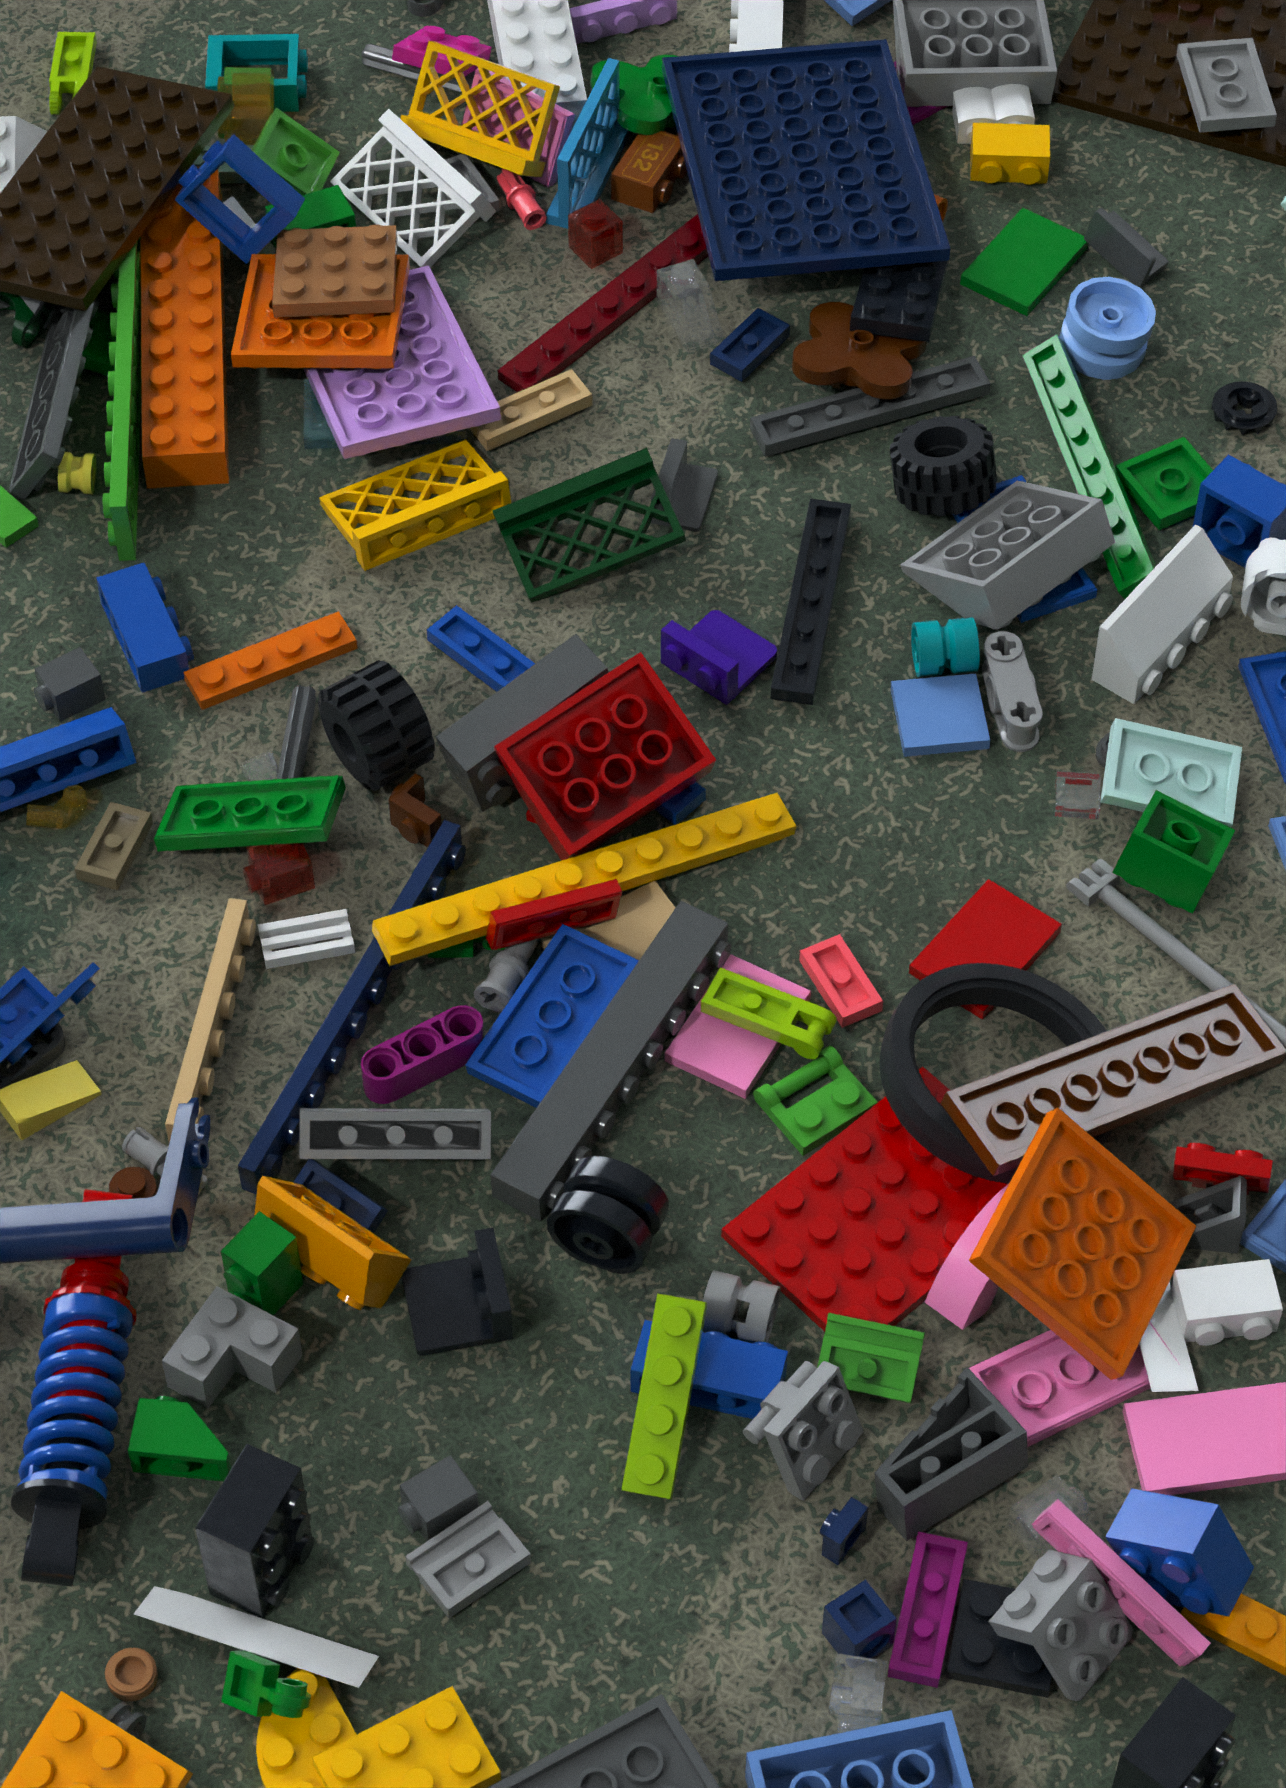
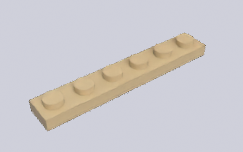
[165,898,256,1142]

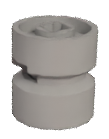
[702,1270,780,1343]

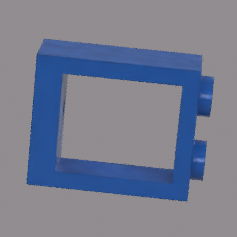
[175,134,305,264]

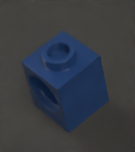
[822,1579,897,1672]

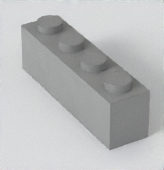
[299,1108,491,1159]

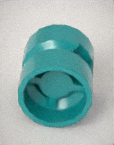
[911,617,980,677]

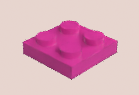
[392,26,491,78]

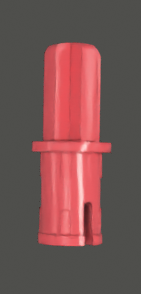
[497,168,547,230]

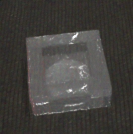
[1054,771,1101,819]

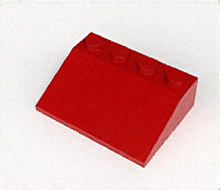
[494,652,716,861]

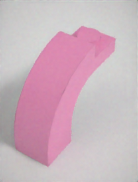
[925,1184,1009,1330]

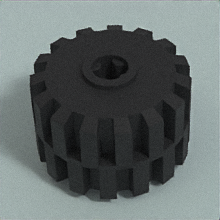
[318,660,435,791]

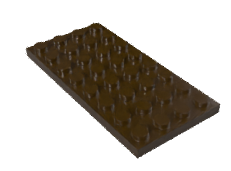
[0,66,235,311]

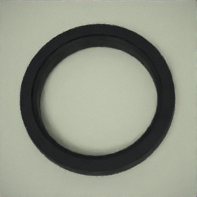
[880,963,1113,1184]

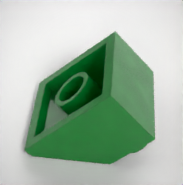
[1112,790,1236,914]

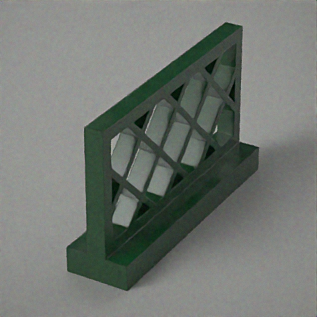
[493,448,686,603]

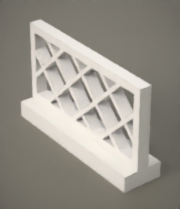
[330,109,496,267]

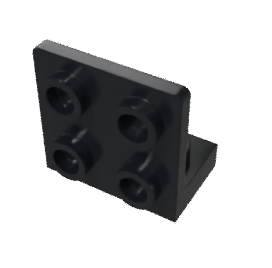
[402,1227,513,1356]

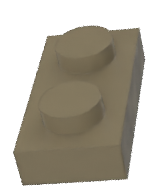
[75,802,153,890]

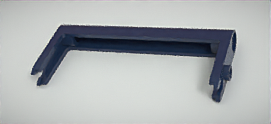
[0,1097,211,1263]

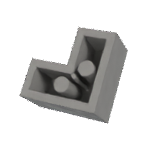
[162,1286,303,1409]

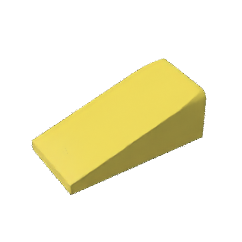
[0,1060,102,1140]

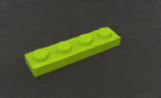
[621,1293,707,1500]

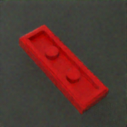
[486,879,622,950]

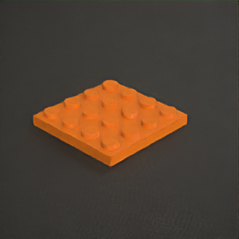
[231,254,410,369]
[969,1108,1196,1380]

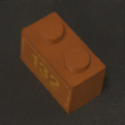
[611,131,687,213]

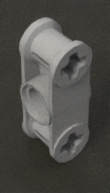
[982,631,1043,752]

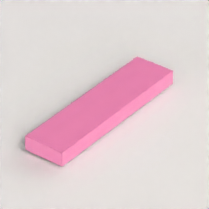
[1031,1499,1211,1667]

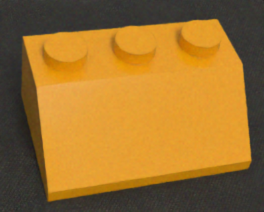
[254,1176,412,1310]

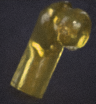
[26,785,88,829]

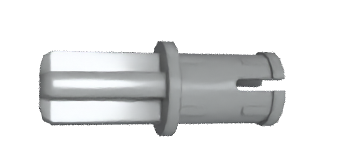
[122,1127,207,1195]

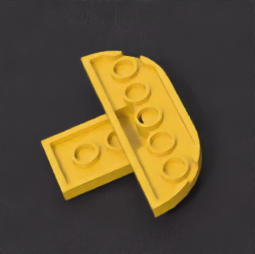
[256,1668,501,1788]

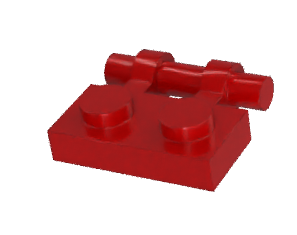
[1173,1143,1273,1195]

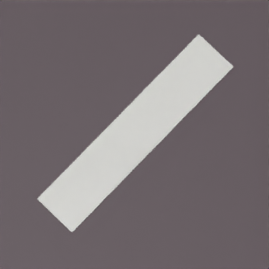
[1139,1283,1199,1392]
[134,1586,379,1688]

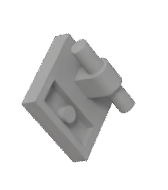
[743,1361,864,1501]

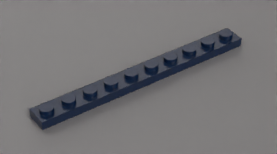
[238,820,466,1194]

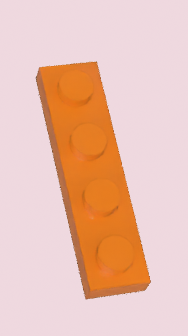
[183,611,358,710]

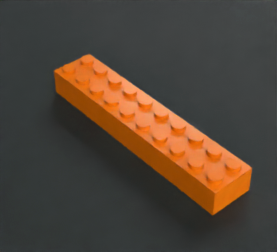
[140,167,229,489]

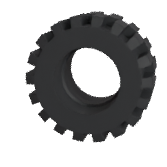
[890,416,997,516]

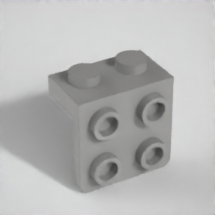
[989,1549,1133,1701]

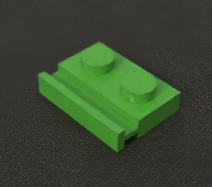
[817,1313,925,1404]

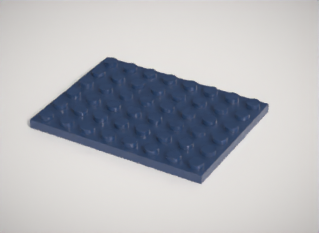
[662,39,950,281]

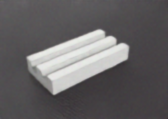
[258,909,355,969]

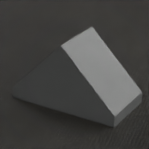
[1169,1176,1247,1254]

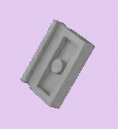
[406,1501,531,1618]

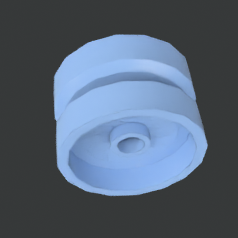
[1060,277,1156,380]

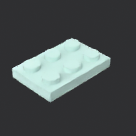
[1100,718,1242,828]

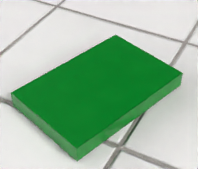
[960,207,1089,316]

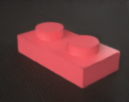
[799,934,883,1028]

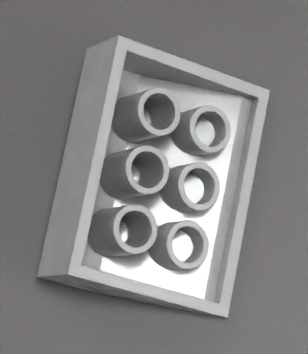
[893,0,1057,107]
[900,480,1115,630]

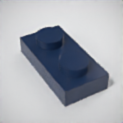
[710,308,790,382]
[294,1159,388,1233]

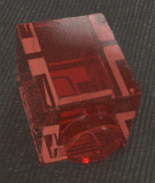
[568,199,623,269]
[243,843,315,905]

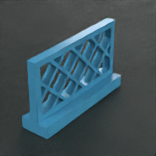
[546,58,632,232]

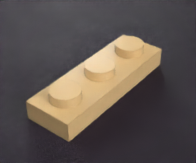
[469,369,592,451]

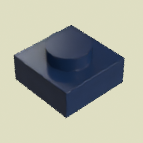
[820,1497,868,1565]

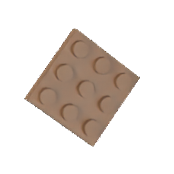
[272,225,398,317]

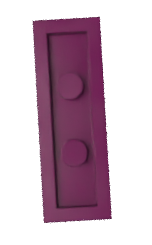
[887,1531,968,1688]

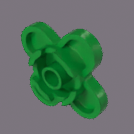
[590,55,678,135]

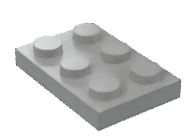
[1177,38,1277,133]

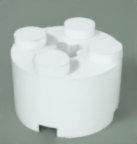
[1241,537,1286,636]

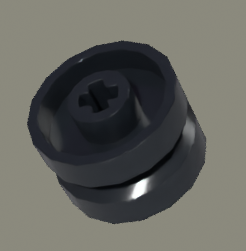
[547,1156,669,1274]

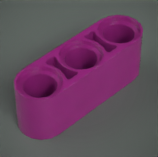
[361,1005,484,1104]

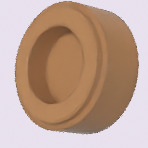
[105,1648,158,1701]

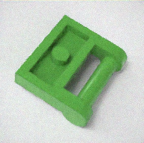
[753,1045,878,1156]

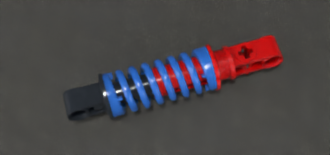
[11,1189,137,1587]

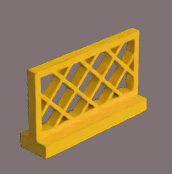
[400,41,560,177]
[319,439,511,571]

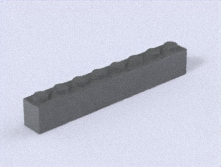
[490,901,732,1221]

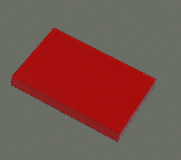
[909,879,1062,1020]

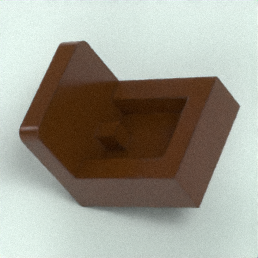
[389,773,442,847]

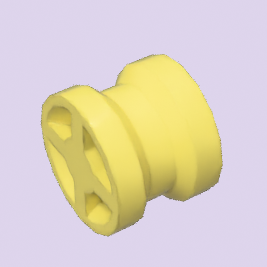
[58,452,96,494]

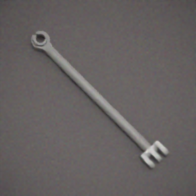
[1066,859,1286,1048]

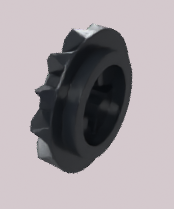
[1211,381,1277,435]

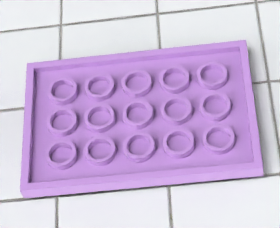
[303,265,501,459]

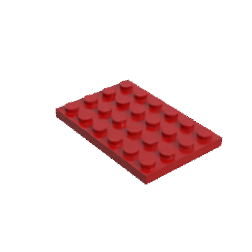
[721,1066,1007,1332]

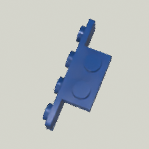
[0,962,100,1077]

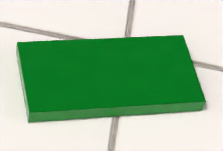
[154,775,346,852]

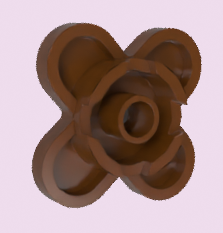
[792,302,927,399]

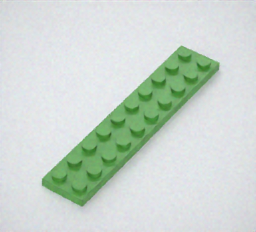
[102,236,142,561]

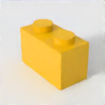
[970,123,1050,185]

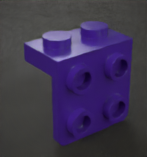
[661,610,777,705]

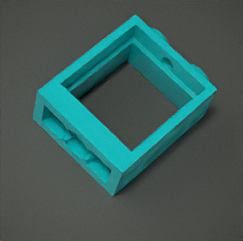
[205,34,308,113]

